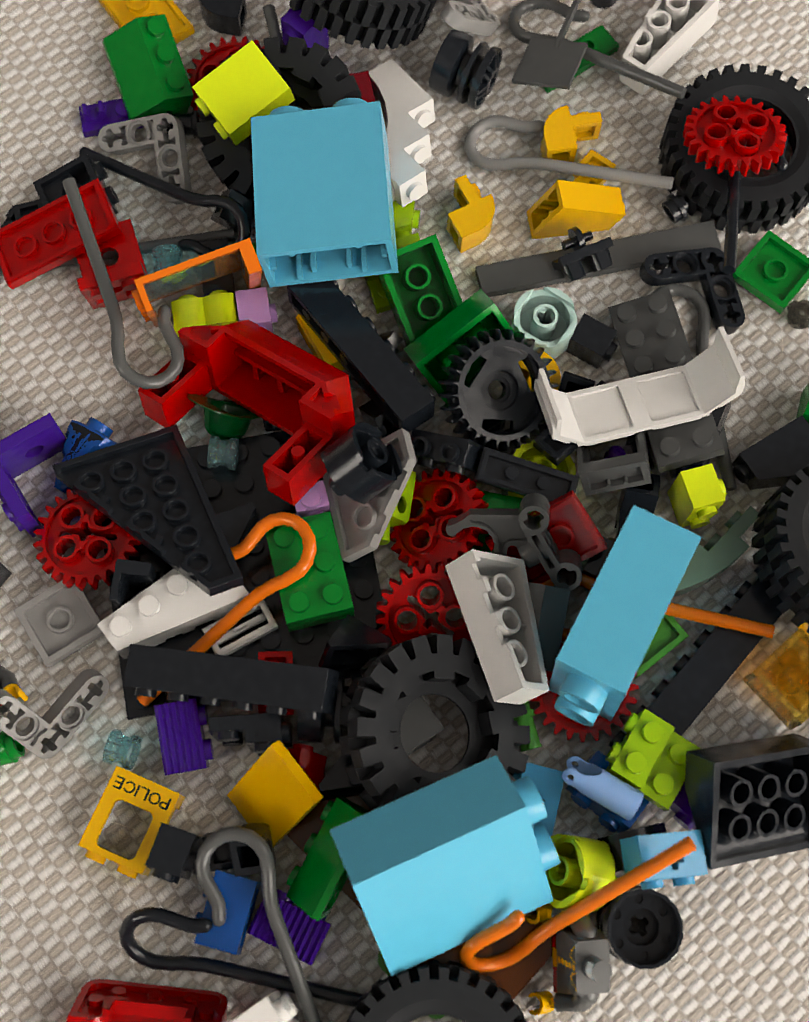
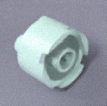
[511,287,577,359]

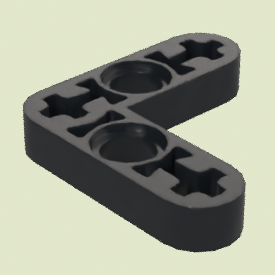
[639,247,745,335]

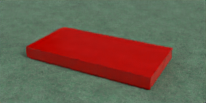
[0,178,123,290]

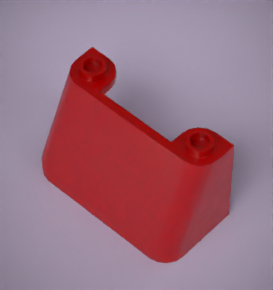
[67,979,228,1022]

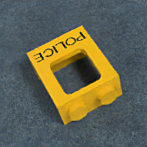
[78,766,185,879]

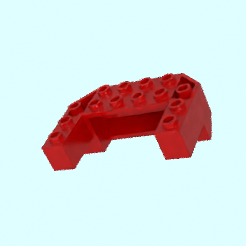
[138,319,356,506]

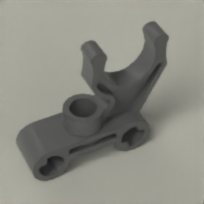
[446,493,582,590]

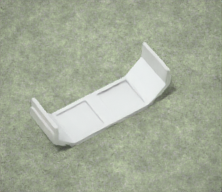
[534,326,745,447]

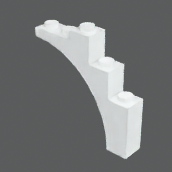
[369,59,435,208]

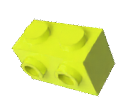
[667,463,727,529]

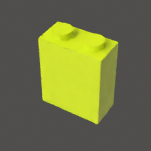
[192,40,295,146]

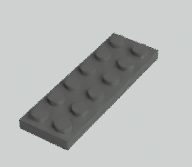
[608,289,725,473]

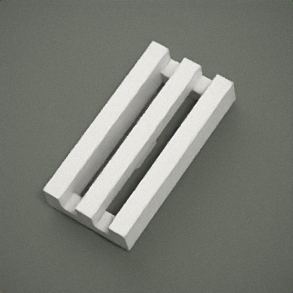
[202,599,278,656]

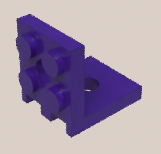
[0,413,67,538]

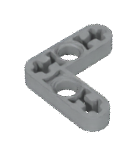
[440,0,500,36]
[98,113,191,204]
[0,669,109,759]

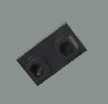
[551,227,614,283]

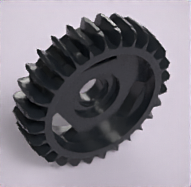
[438,328,559,451]

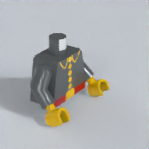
[526,903,613,1015]

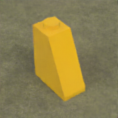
[527,180,626,239]

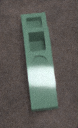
[673,506,758,597]

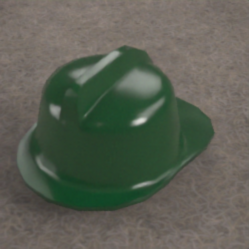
[187,394,260,440]

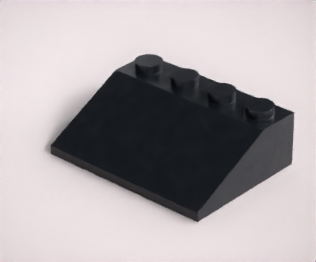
[685,734,809,870]

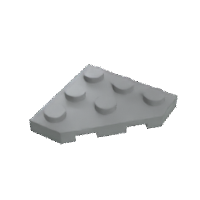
[323,428,417,563]

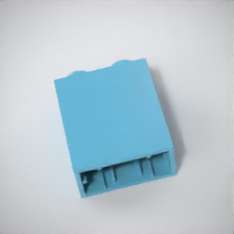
[251,98,399,288]
[549,505,702,726]
[330,755,560,977]

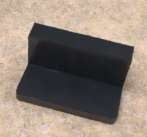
[109,559,161,609]

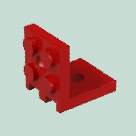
[76,219,153,310]

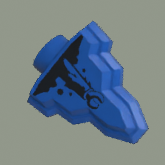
[54,417,118,493]

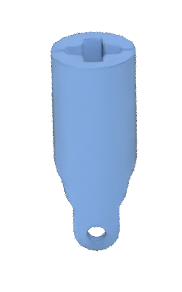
[562,756,644,821]

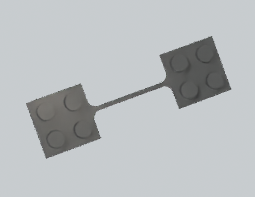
[512,0,588,90]

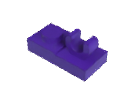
[79,98,144,138]

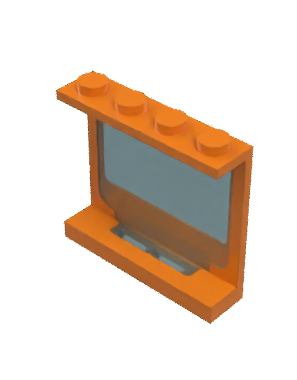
[131,238,262,328]

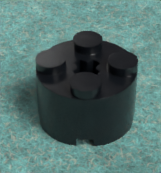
[320,422,402,504]

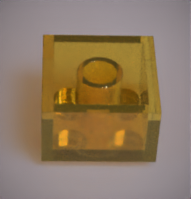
[742,627,809,730]

